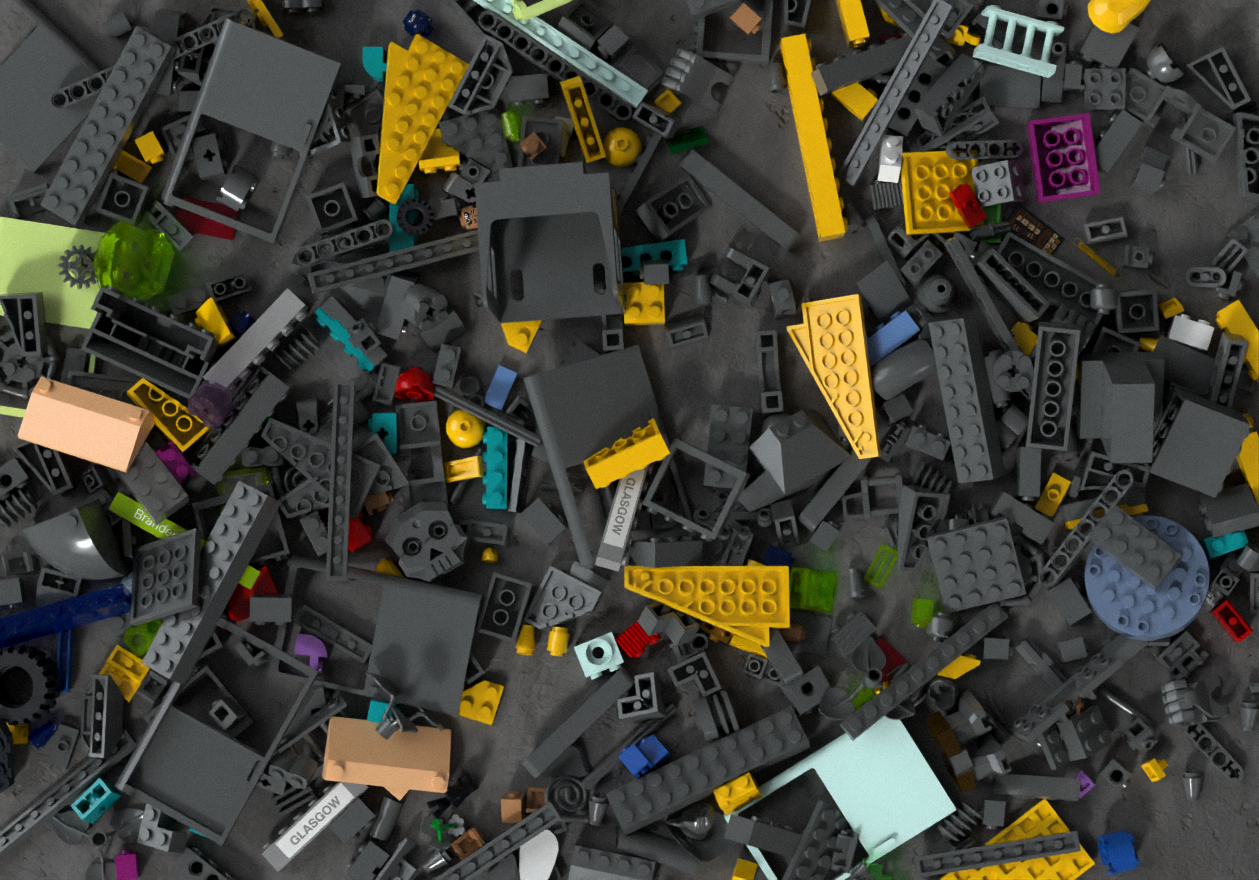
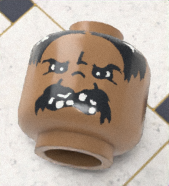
[459,204,478,232]

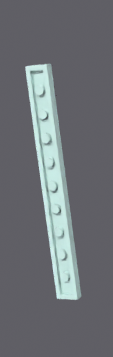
[473,0,648,109]

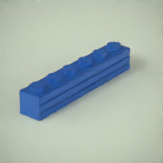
[56,615,74,693]

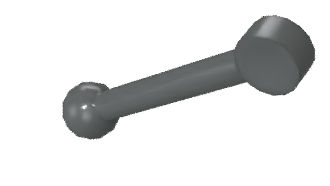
[695,272,727,305]

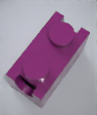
[154,441,196,485]

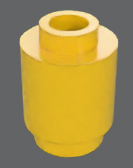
[547,626,570,657]

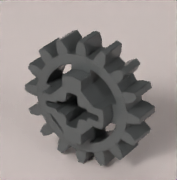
[58,244,103,289]

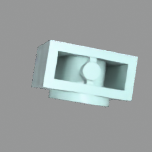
[574,632,624,680]

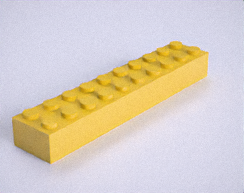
[780,34,848,242]

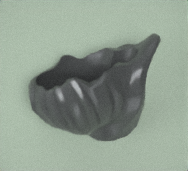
[667,802,716,840]

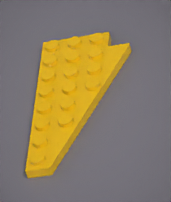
[786,294,881,459]

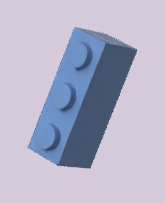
[866,310,920,367]

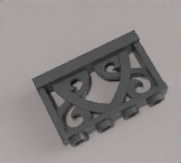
[299,84,351,158]

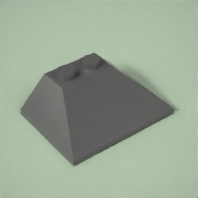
[749,409,851,495]

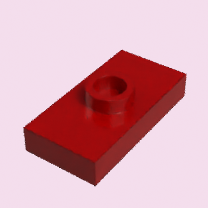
[948,183,987,228]

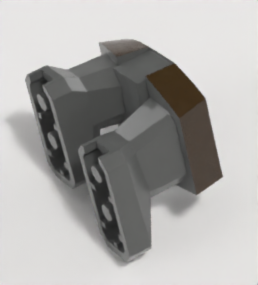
[926,690,1012,793]

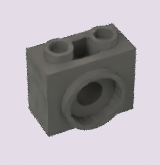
[779,664,831,715]

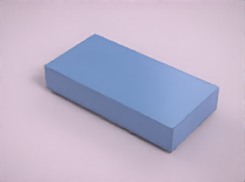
[484,365,518,411]

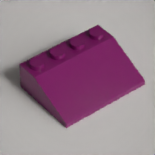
[1026,113,1101,204]

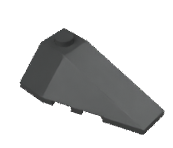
[897,485,950,572]

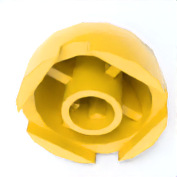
[602,127,642,168]
[446,409,486,448]

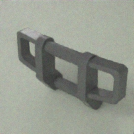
[842,473,903,520]

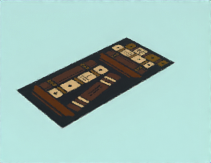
[1004,203,1065,256]

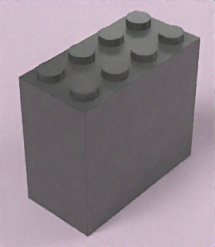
[1143,387,1251,498]

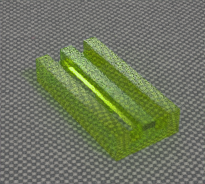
[863,544,898,589]

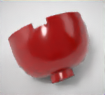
[394,367,435,403]

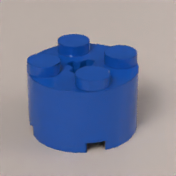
[1098,829,1140,876]

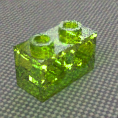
[122,618,163,658]

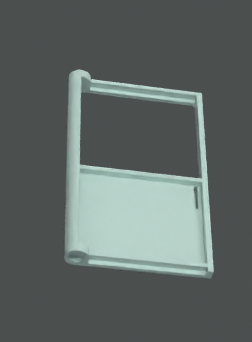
[723,716,957,880]

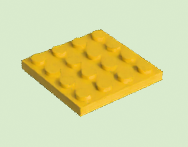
[901,150,984,235]

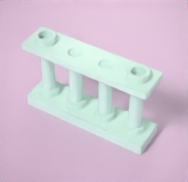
[973,5,1064,78]

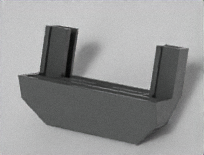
[81,285,219,400]

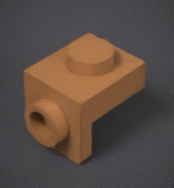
[526,787,546,814]
[451,828,485,861]

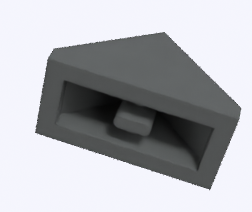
[506,396,537,432]

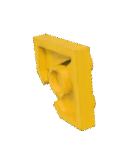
[501,320,543,354]
[460,680,504,725]

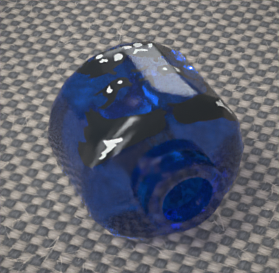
[403,9,434,37]

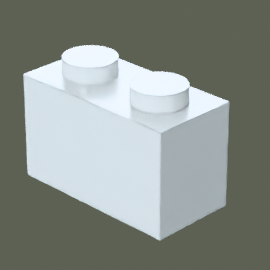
[878,134,903,183]
[1166,313,1214,352]

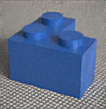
[618,734,672,779]

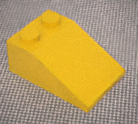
[195,297,238,350]

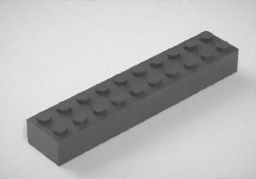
[41,26,178,225]
[142,481,281,685]
[606,706,810,835]

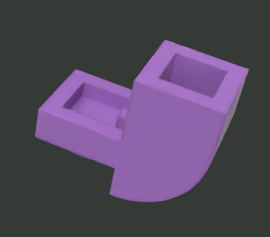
[294,633,329,677]

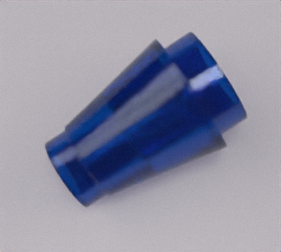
[27,720,58,750]

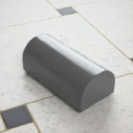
[1083,216,1128,245]
[369,796,404,842]

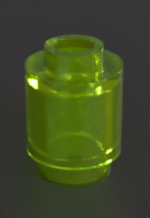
[500,110,522,142]

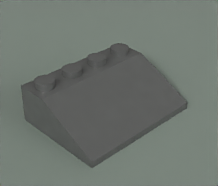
[568,844,656,880]

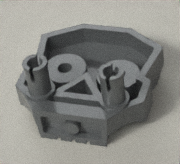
[385,502,470,583]

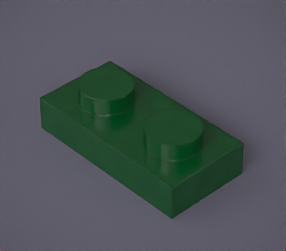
[665,126,709,155]

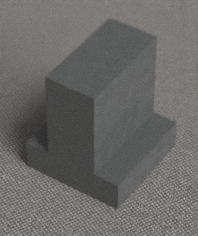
[1077,352,1164,463]

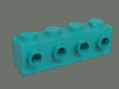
[482,427,508,509]

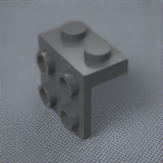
[972,160,1025,207]

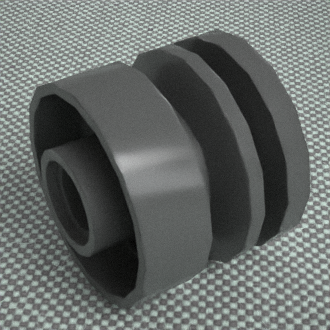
[693,690,739,741]

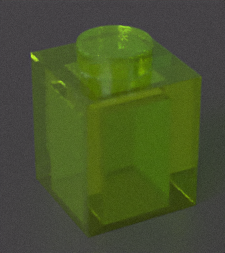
[910,598,934,628]

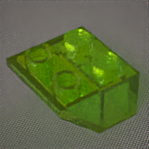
[789,567,837,613]

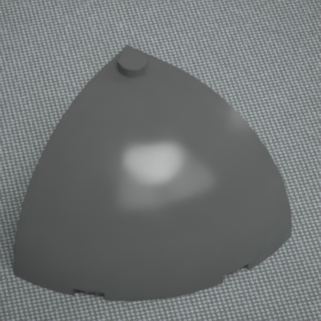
[22,498,131,580]

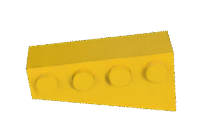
[127,378,213,454]
[583,418,670,489]

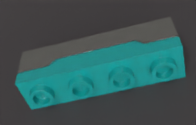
[315,296,389,373]

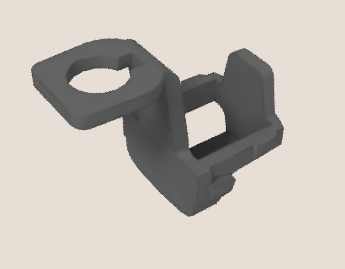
[887,220,946,259]

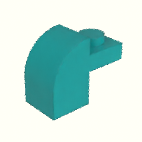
[363,47,387,82]

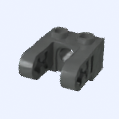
[709,247,772,308]

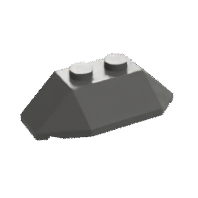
[448,34,513,116]
[80,675,124,758]

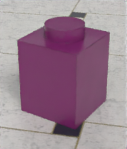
[115,849,140,880]

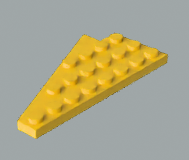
[376,34,469,205]
[624,566,790,647]

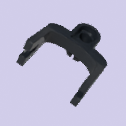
[427,773,479,819]

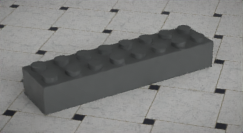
[928,314,1006,483]

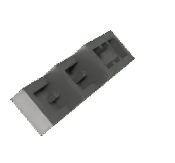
[994,774,1080,801]

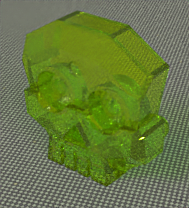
[92,221,175,301]

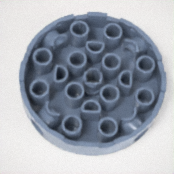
[1085,515,1210,641]

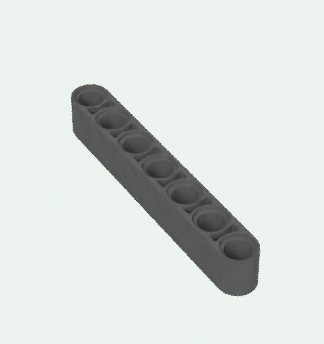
[679,149,800,252]
[1039,470,1135,587]
[522,666,635,779]

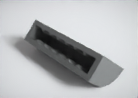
[973,248,1050,324]

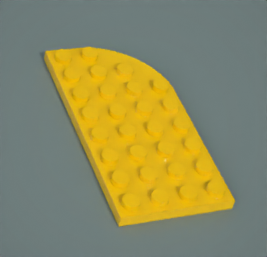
[938,799,1095,880]

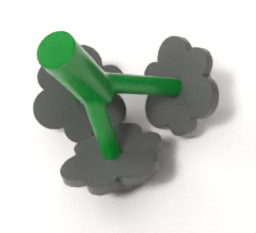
[421,813,466,851]

